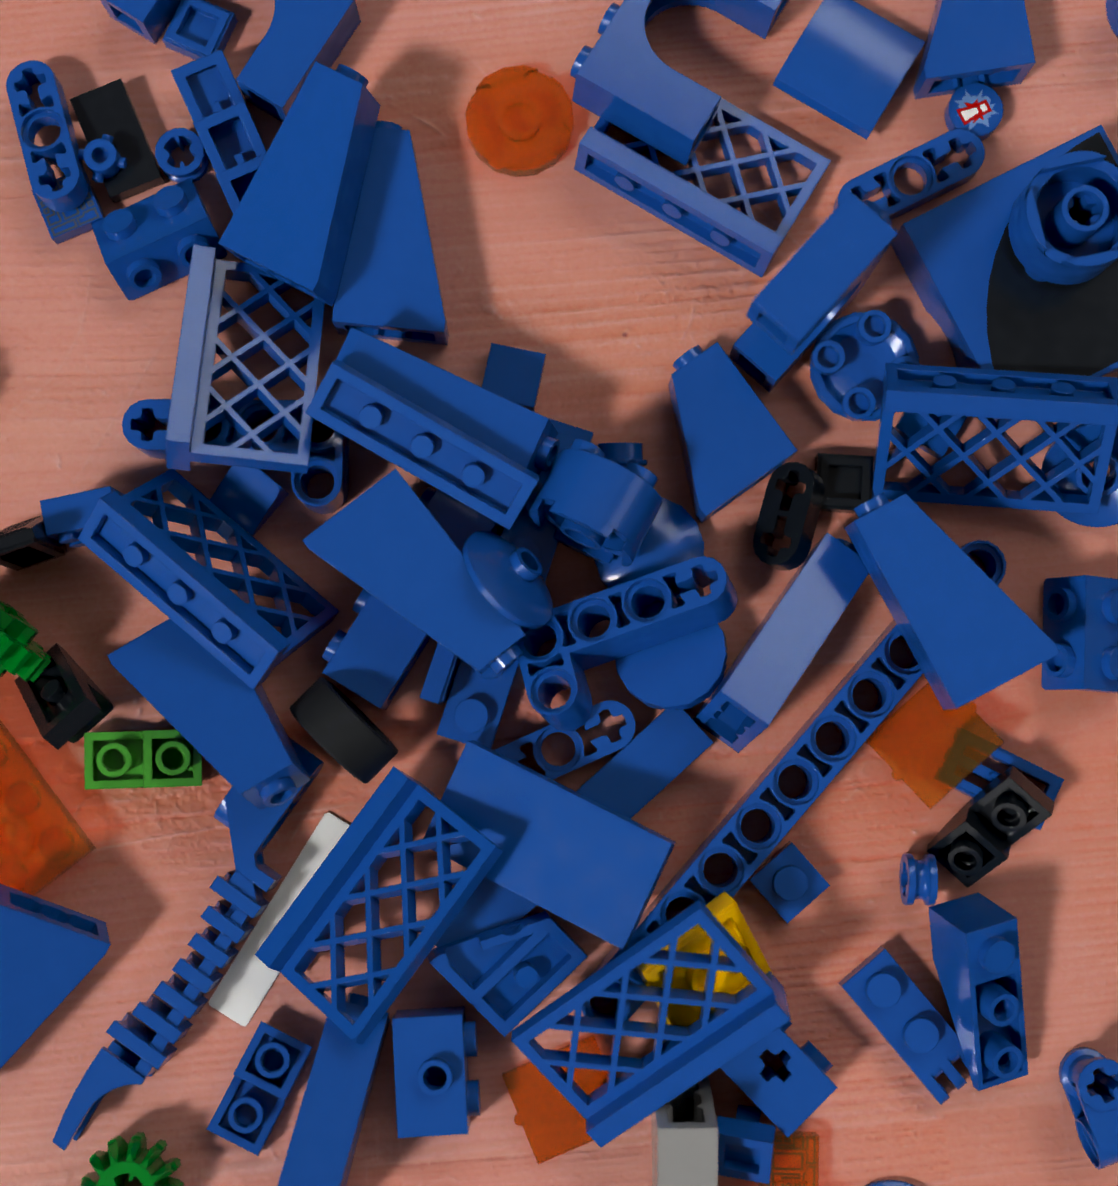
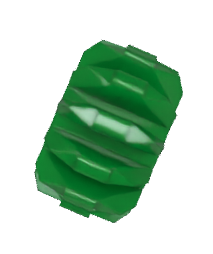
[80,1132,184,1186]

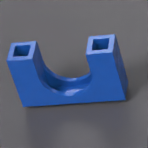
[100,0,361,122]
[570,0,789,166]
[728,192,898,393]

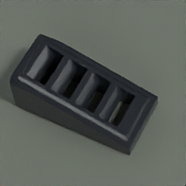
[0,515,68,571]

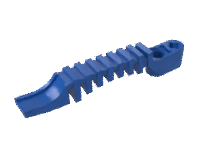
[53,738,324,1150]

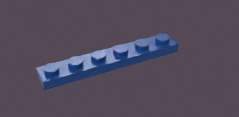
[436,418,593,749]

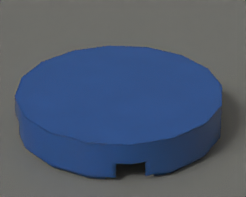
[615,598,728,710]

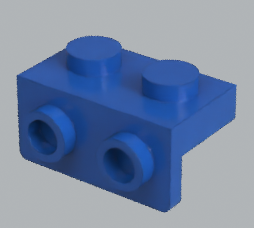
[91,178,227,301]
[1041,575,1118,693]

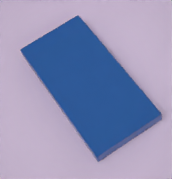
[423,740,676,950]

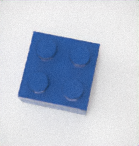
[40,486,124,548]

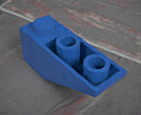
[928,892,1028,1091]

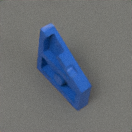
[427,911,588,1037]

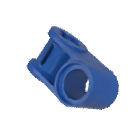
[1058,1047,1118,1169]

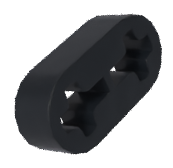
[753,462,825,571]

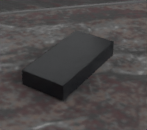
[70,79,165,203]

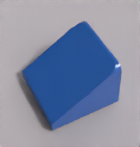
[210,466,289,536]

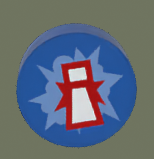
[944,83,1003,141]

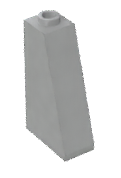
[651,1076,718,1186]

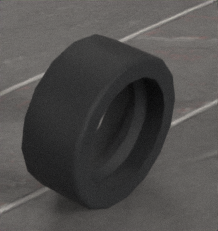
[290,677,398,784]

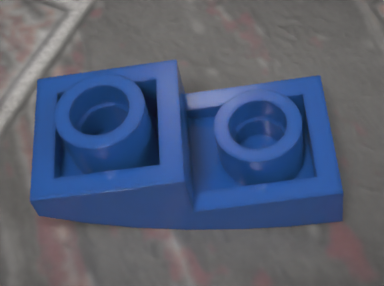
[206,1021,312,1156]

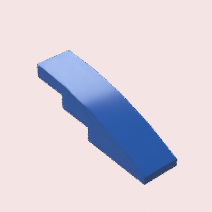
[171,49,267,214]

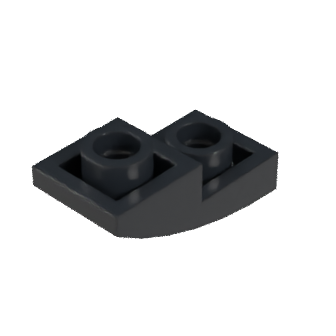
[926,765,1054,888]

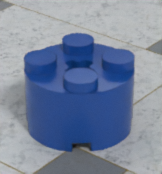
[1008,151,1118,285]
[529,439,663,567]

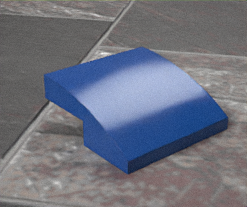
[773,0,925,140]

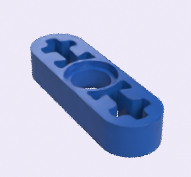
[6,60,89,212]
[834,129,985,220]
[494,700,636,780]

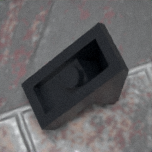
[15,643,113,750]

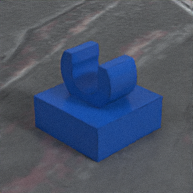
[717,1105,776,1184]

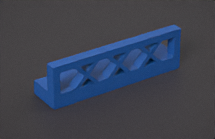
[305,359,540,530]

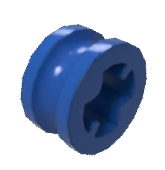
[155,128,209,183]
[899,853,938,906]

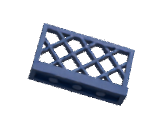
[574,98,831,278]
[165,245,325,474]
[872,363,1118,514]
[77,469,339,690]
[255,766,503,1045]
[511,899,791,1148]

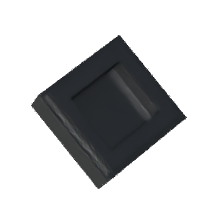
[815,453,874,513]

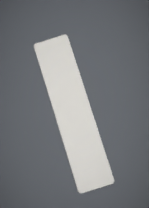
[209,812,350,1026]

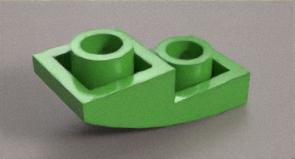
[84,730,202,790]

